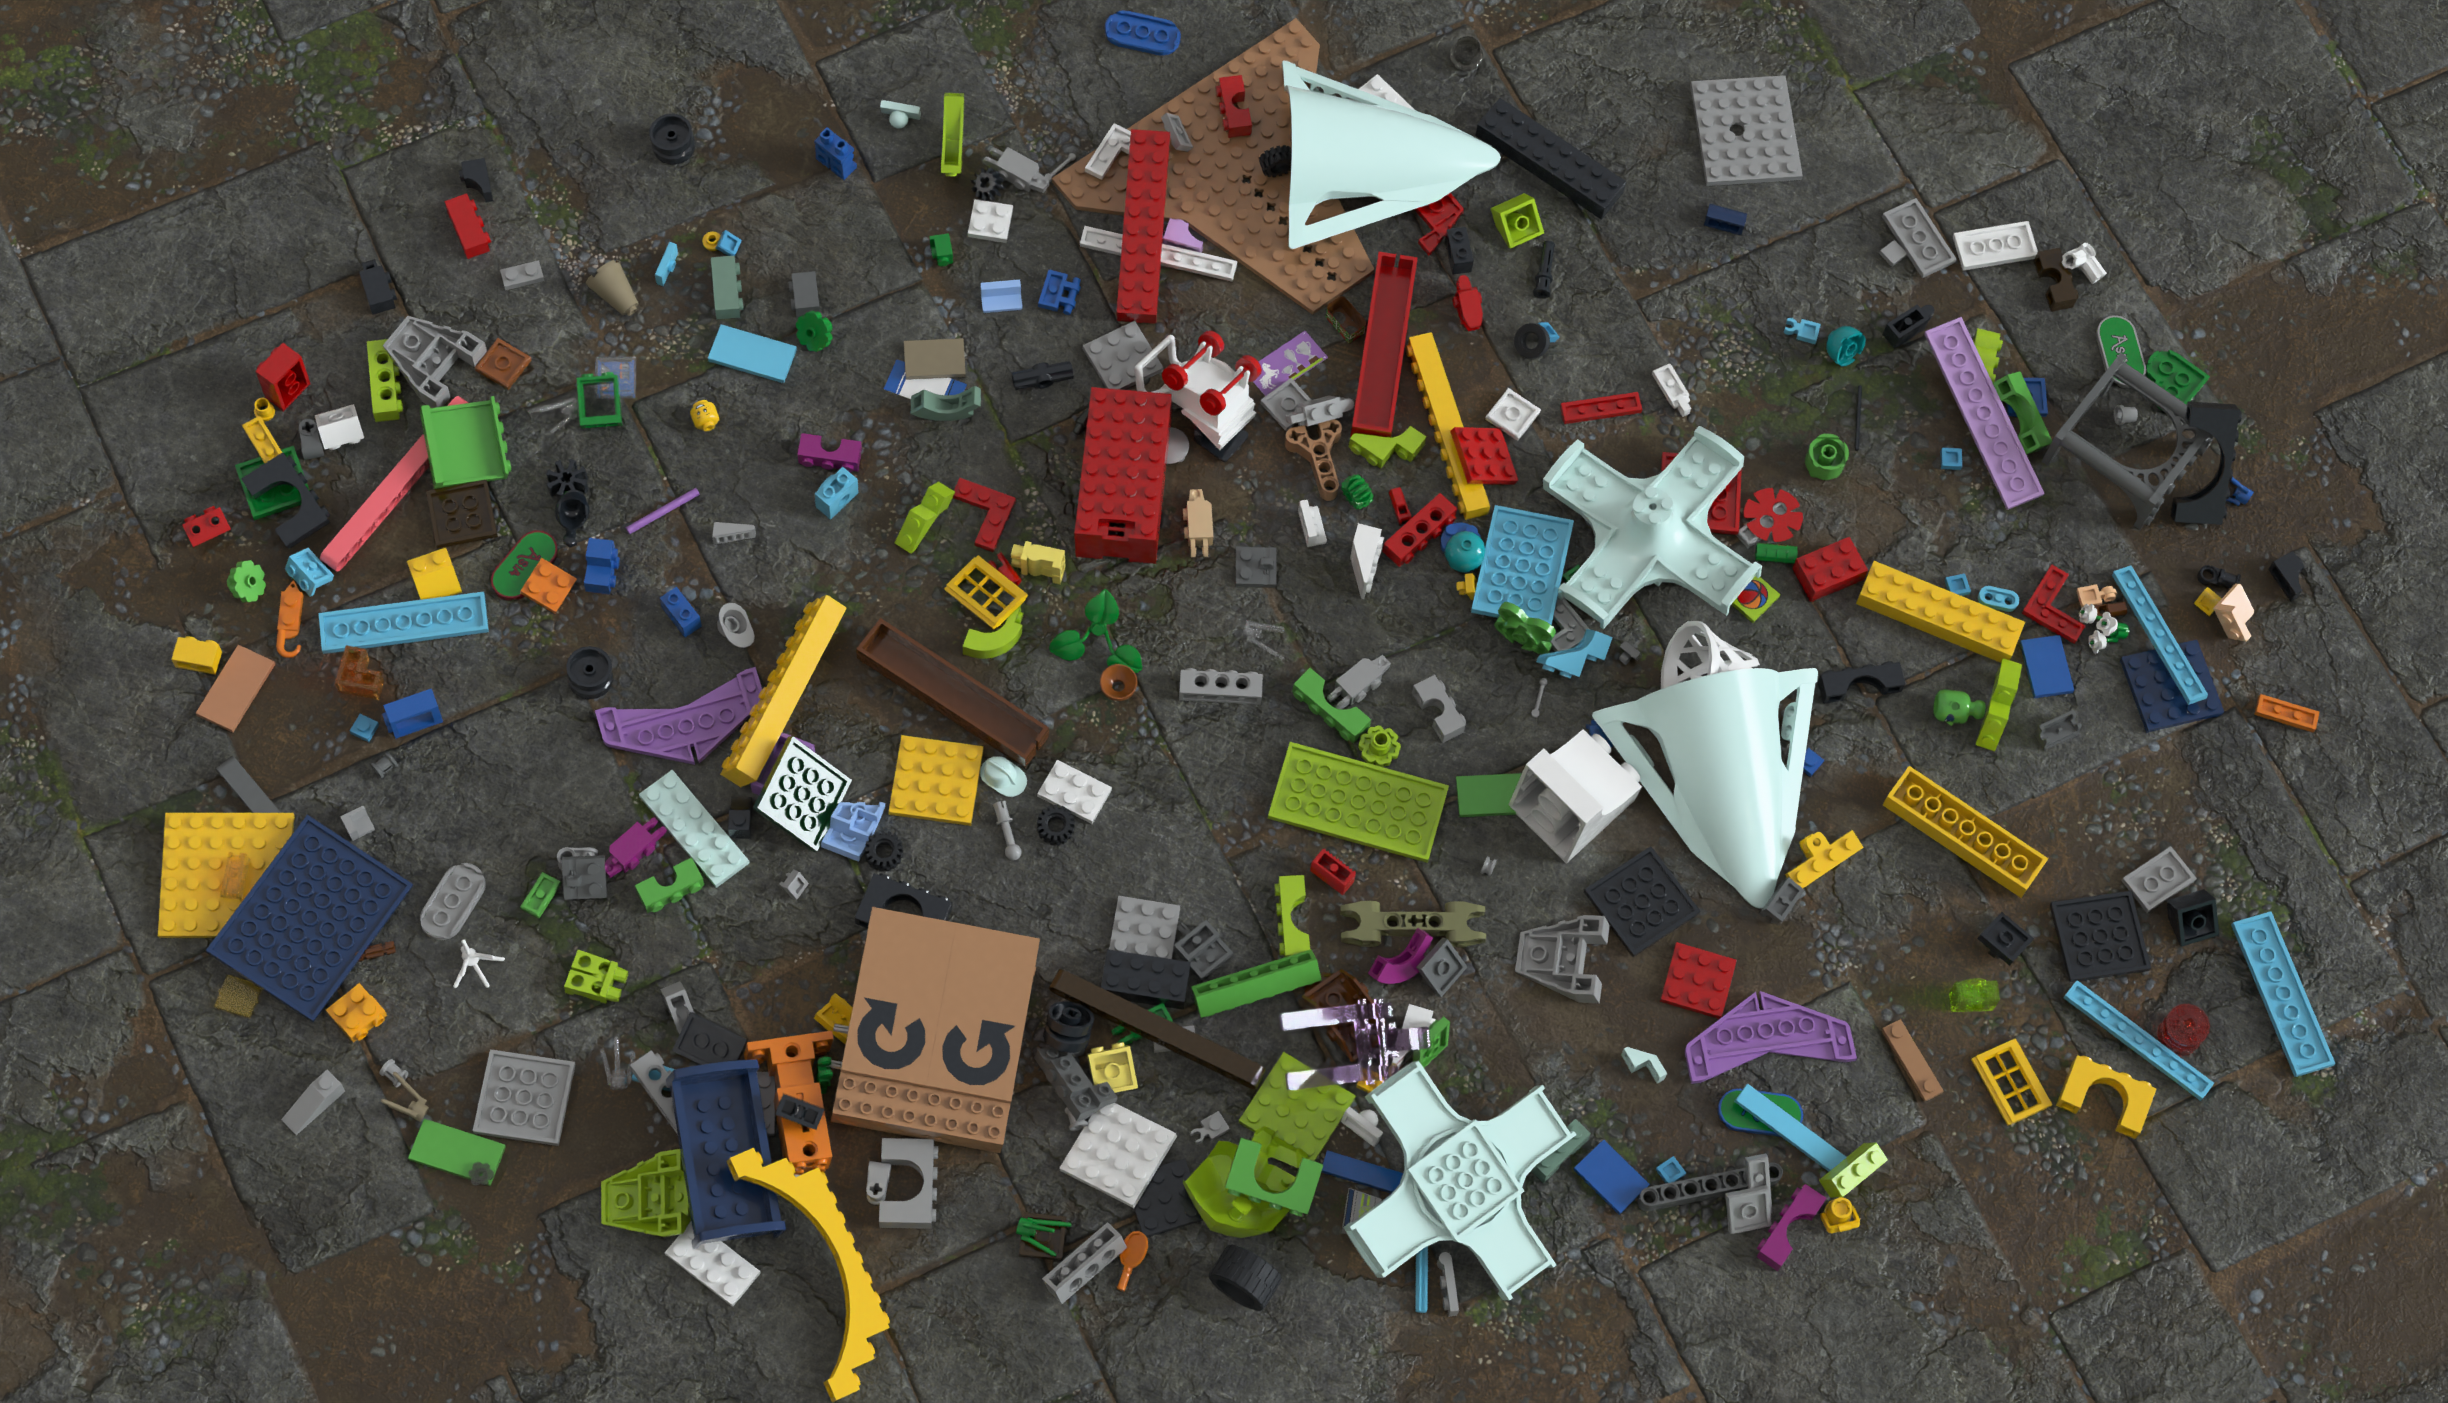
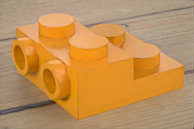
[326,983,387,1043]

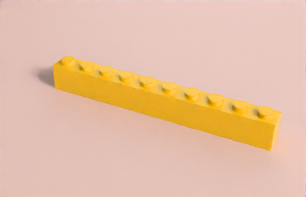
[1405,332,1490,520]

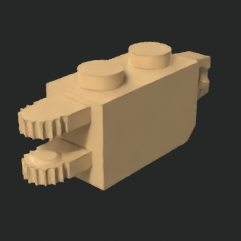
[1183,489,1213,557]

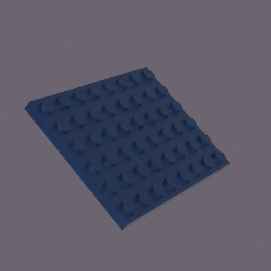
[206,815,413,1023]

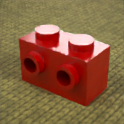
[182,506,231,547]

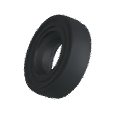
[1514,323,1550,359]

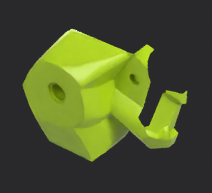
[1183,1126,1308,1238]

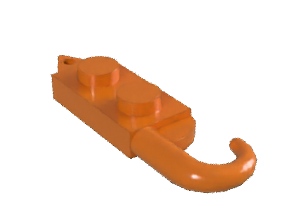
[276,580,303,658]

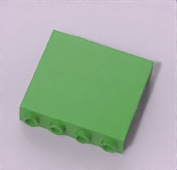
[420,396,511,489]

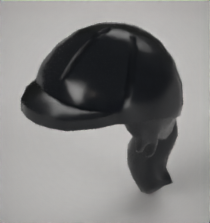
[555,490,590,548]

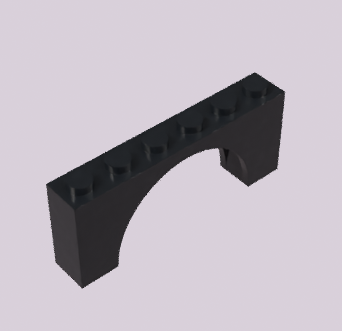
[2170,401,2242,525]

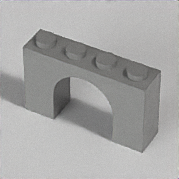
[879,1138,938,1229]

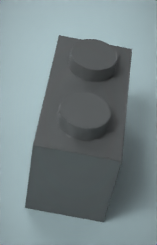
[788,271,820,318]

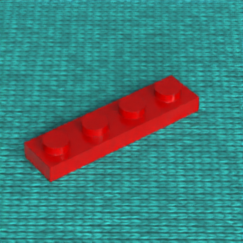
[1560,392,1642,424]

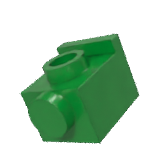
[929,233,953,266]

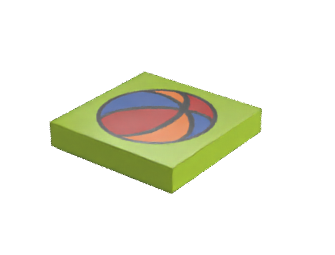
[1731,576,1780,623]

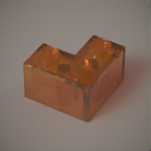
[335,645,384,700]

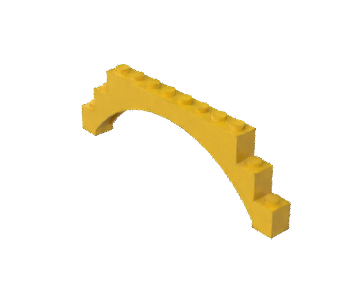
[726,1148,890,1402]

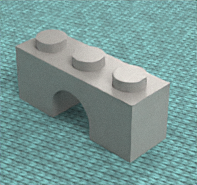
[1412,675,1466,743]

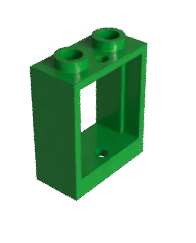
[577,372,622,429]

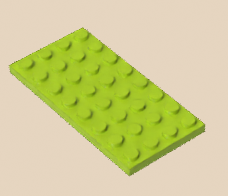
[1268,742,1449,863]

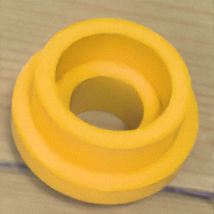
[702,232,721,251]

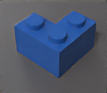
[584,538,620,594]

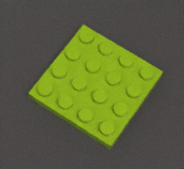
[1238,1052,1356,1161]

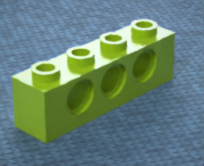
[367,339,403,422]

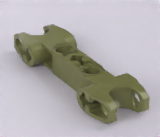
[1340,901,1486,947]

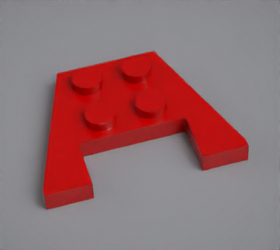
[1382,193,1464,256]

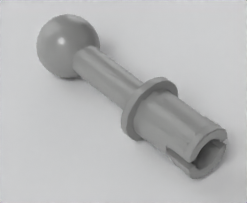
[993,801,1022,860]

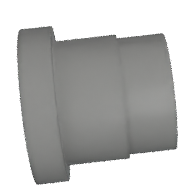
[2114,405,2138,425]

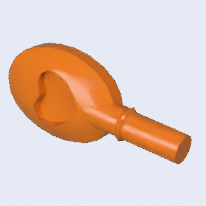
[1117,1231,1148,1292]

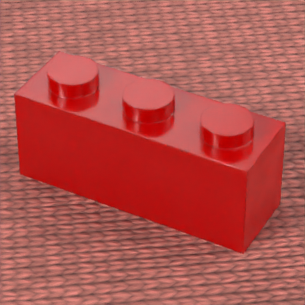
[445,193,491,259]

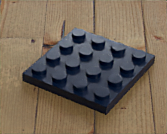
[2120,640,2224,733]

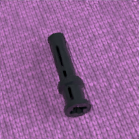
[1533,241,1555,299]

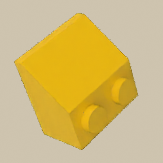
[407,548,462,600]

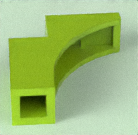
[941,93,964,176]
[1975,658,2022,751]

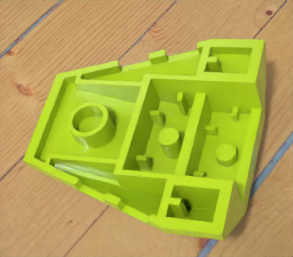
[601,1149,691,1237]

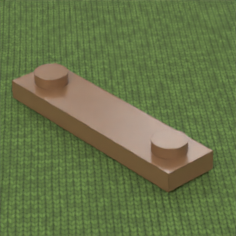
[1881,1019,1944,1102]

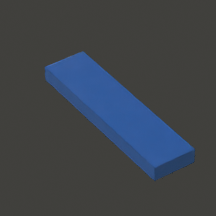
[1321,1150,1403,1194]

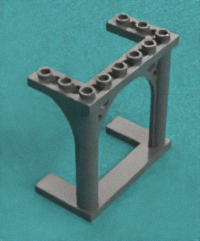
[2042,353,2214,530]

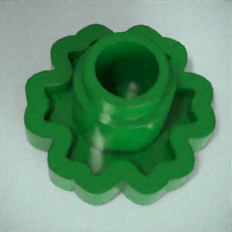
[796,311,833,352]

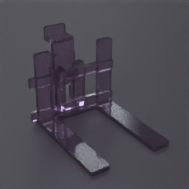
[1279,998,1431,1090]

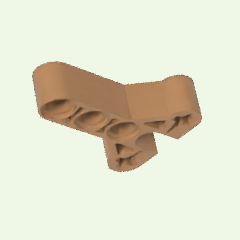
[1285,419,1342,501]

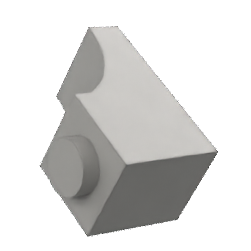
[660,981,694,1034]

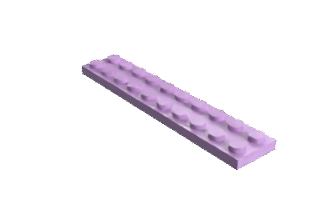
[1924,317,2045,510]

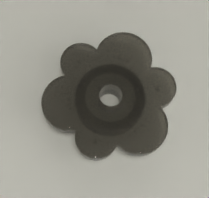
[469,1162,494,1186]

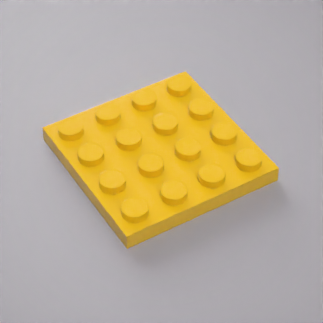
[889,735,983,826]

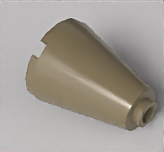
[586,260,639,316]

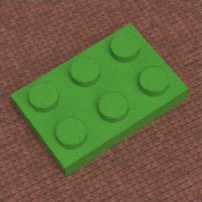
[1413,1016,1450,1068]

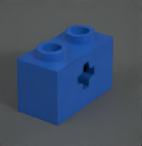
[660,587,702,637]

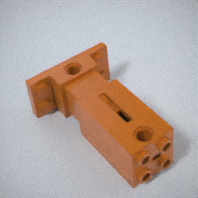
[744,1031,834,1175]

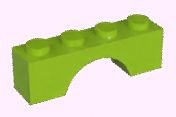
[1274,875,1310,957]

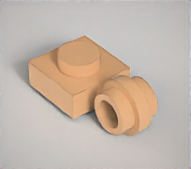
[2076,584,2117,608]

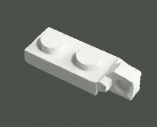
[1652,363,1691,417]

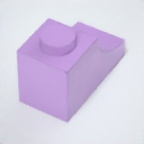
[1163,218,1203,253]

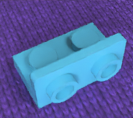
[285,548,334,597]

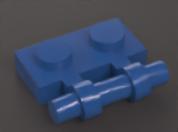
[1038,270,1081,315]

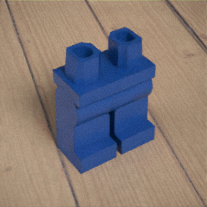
[814,127,857,180]

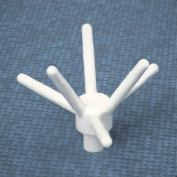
[453,939,505,988]

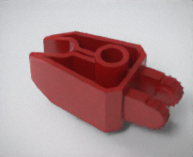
[1452,275,1483,332]

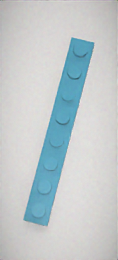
[2112,565,2208,705]
[2063,980,2214,1101]

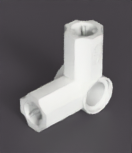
[2062,243,2107,284]

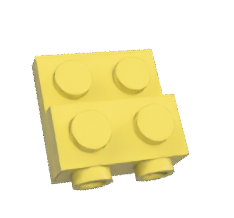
[1087,1042,1138,1093]

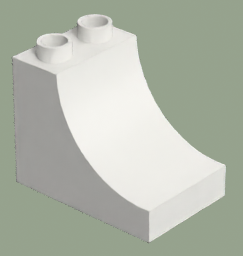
[1509,729,1642,864]

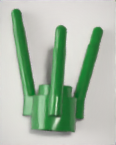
[1016,1217,1071,1257]

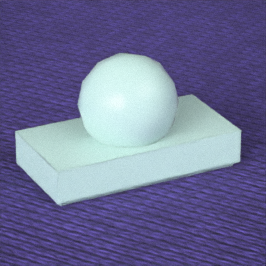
[880,100,921,129]

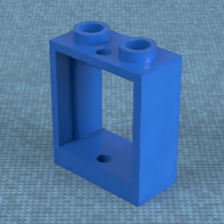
[382,689,443,739]

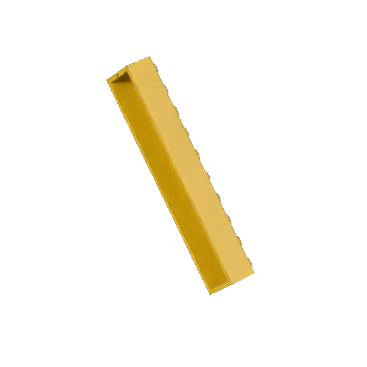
[720,595,846,787]

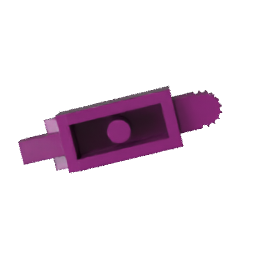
[605,817,667,878]

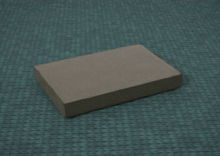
[904,338,966,380]

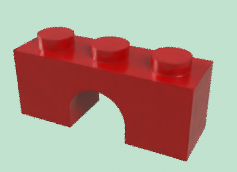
[1215,75,1252,138]

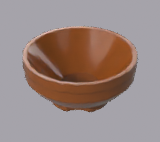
[1100,664,1137,701]

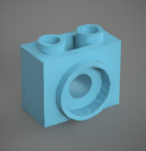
[815,467,858,520]

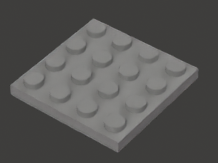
[473,1049,576,1146]

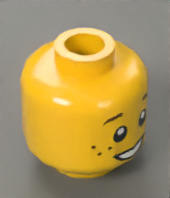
[690,400,719,431]

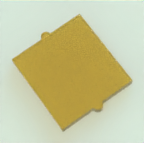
[214,975,262,1018]

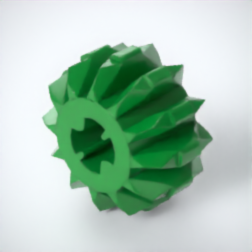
[1341,474,1373,509]

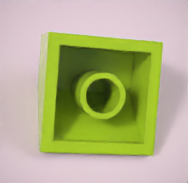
[1490,193,1544,249]

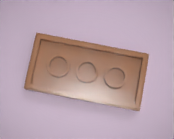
[196,645,275,733]

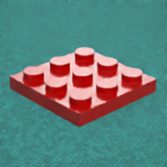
[1450,427,1519,485]
[1660,942,1737,1019]

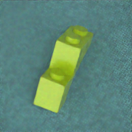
[1349,426,1426,468]
[895,482,955,553]

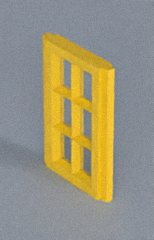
[944,555,1028,629]
[1971,1039,2052,1126]

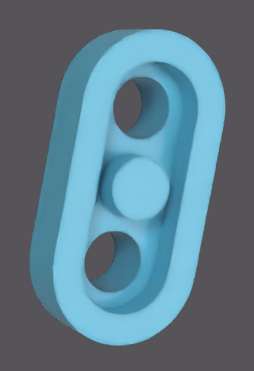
[1978,586,2019,612]

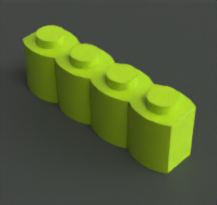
[1973,328,2003,383]

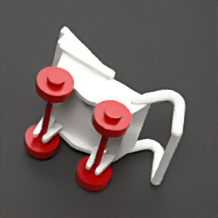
[1134,330,1262,450]

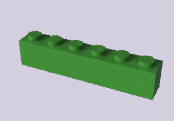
[1191,949,1321,1018]

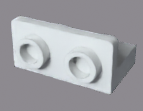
[1298,500,1327,547]

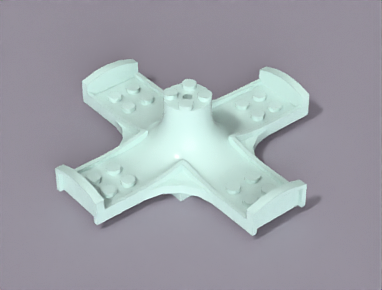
[1543,426,1762,629]
[1343,1061,1576,1300]

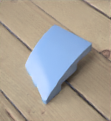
[821,802,886,862]

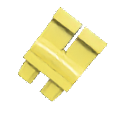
[1011,541,1065,585]

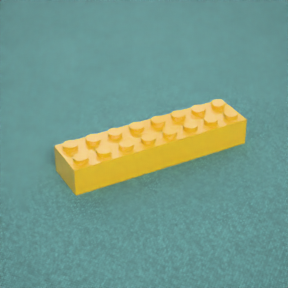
[1856,561,2025,663]
[1883,766,2048,898]

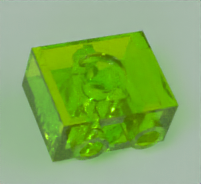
[1949,978,2000,1012]

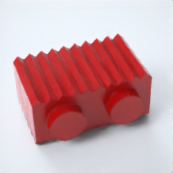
[1310,849,1356,895]

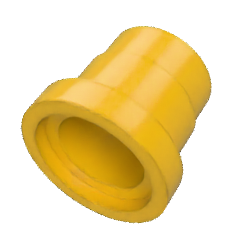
[254,398,275,422]

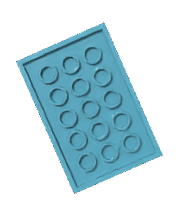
[1471,505,1574,625]

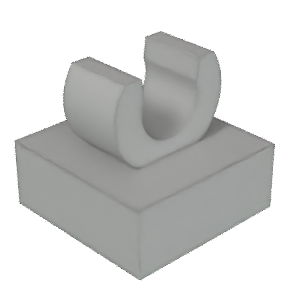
[779,869,809,900]

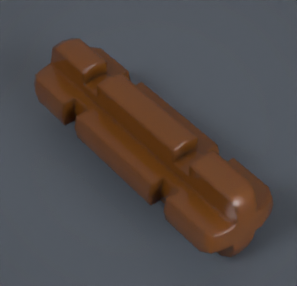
[355,941,396,962]

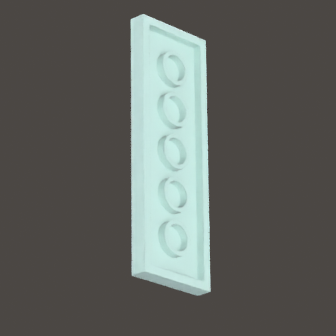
[639,770,749,888]

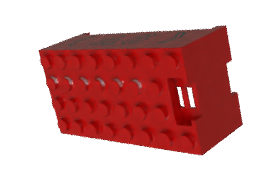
[1074,387,1172,564]

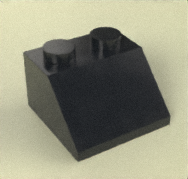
[2166,889,2219,947]

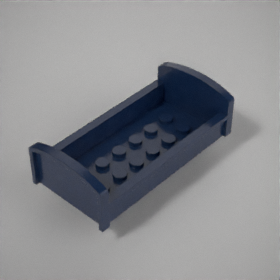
[666,1060,786,1249]

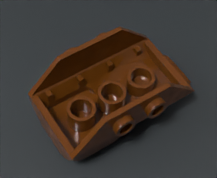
[1301,969,1392,1063]

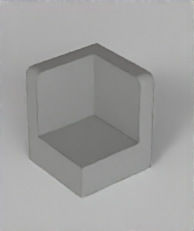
[340,806,375,841]

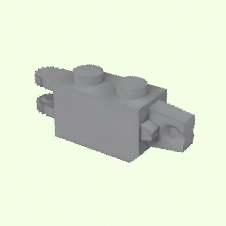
[983,147,1049,193]
[1285,396,1355,426]
[1327,655,1391,710]

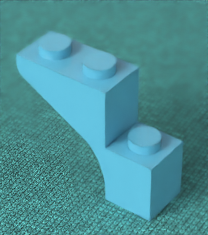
[1536,629,1613,679]

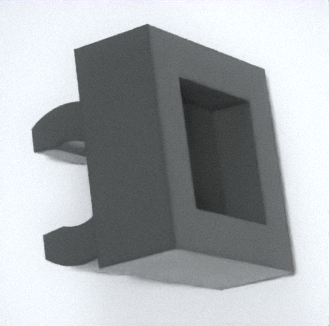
[1619,641,1642,665]

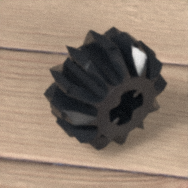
[971,168,1004,201]

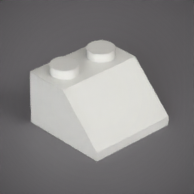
[315,404,364,450]

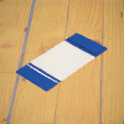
[884,360,967,399]

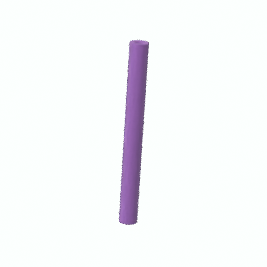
[625,488,700,534]

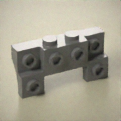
[1034,1046,1118,1121]

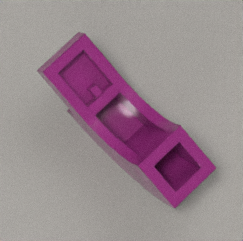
[1368,928,1433,984]

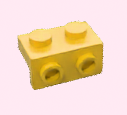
[814,993,853,1044]

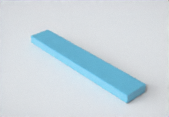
[1734,1084,1846,1172]

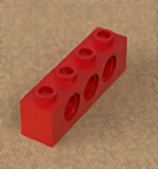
[1382,493,1457,567]

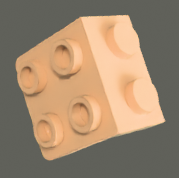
[2213,584,2254,642]

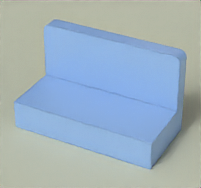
[981,280,1022,313]

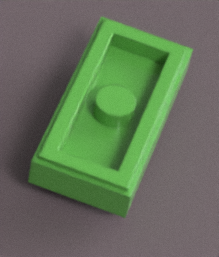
[520,872,561,919]

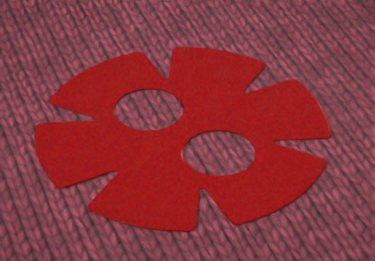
[1744,488,1803,542]

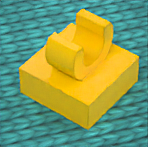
[1456,573,1478,600]
[2194,587,2222,616]

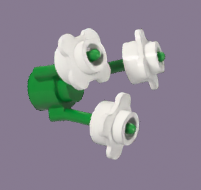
[2079,604,2129,654]

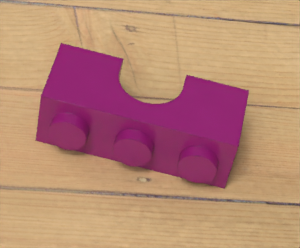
[797,433,862,472]

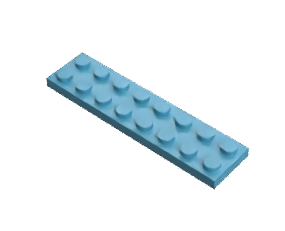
[318,592,489,654]
[2231,911,2335,1077]

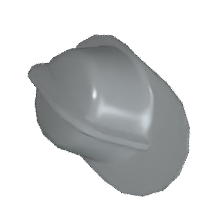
[717,603,755,648]

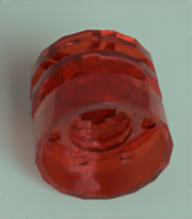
[2157,1004,2210,1056]

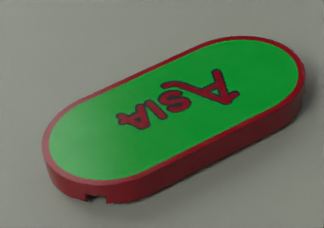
[491,530,558,601]

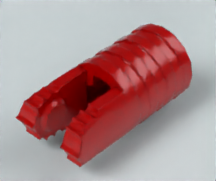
[987,552,1022,586]

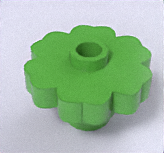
[227,560,266,603]

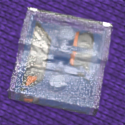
[595,357,636,398]

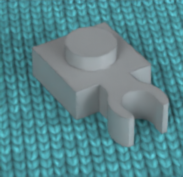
[1190,1111,1230,1145]

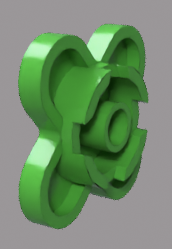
[1494,602,1556,654]

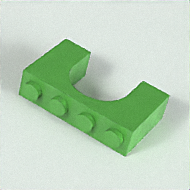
[1225,1137,1323,1217]

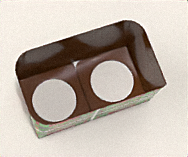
[1325,296,1366,343]

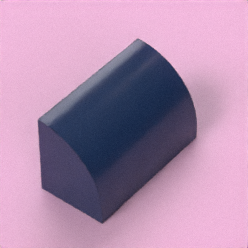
[1704,204,1747,235]

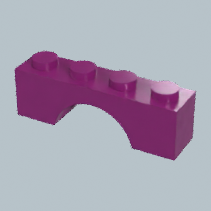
[1756,1184,1827,1271]

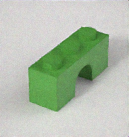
[635,857,704,913]

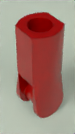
[1388,487,1412,525]

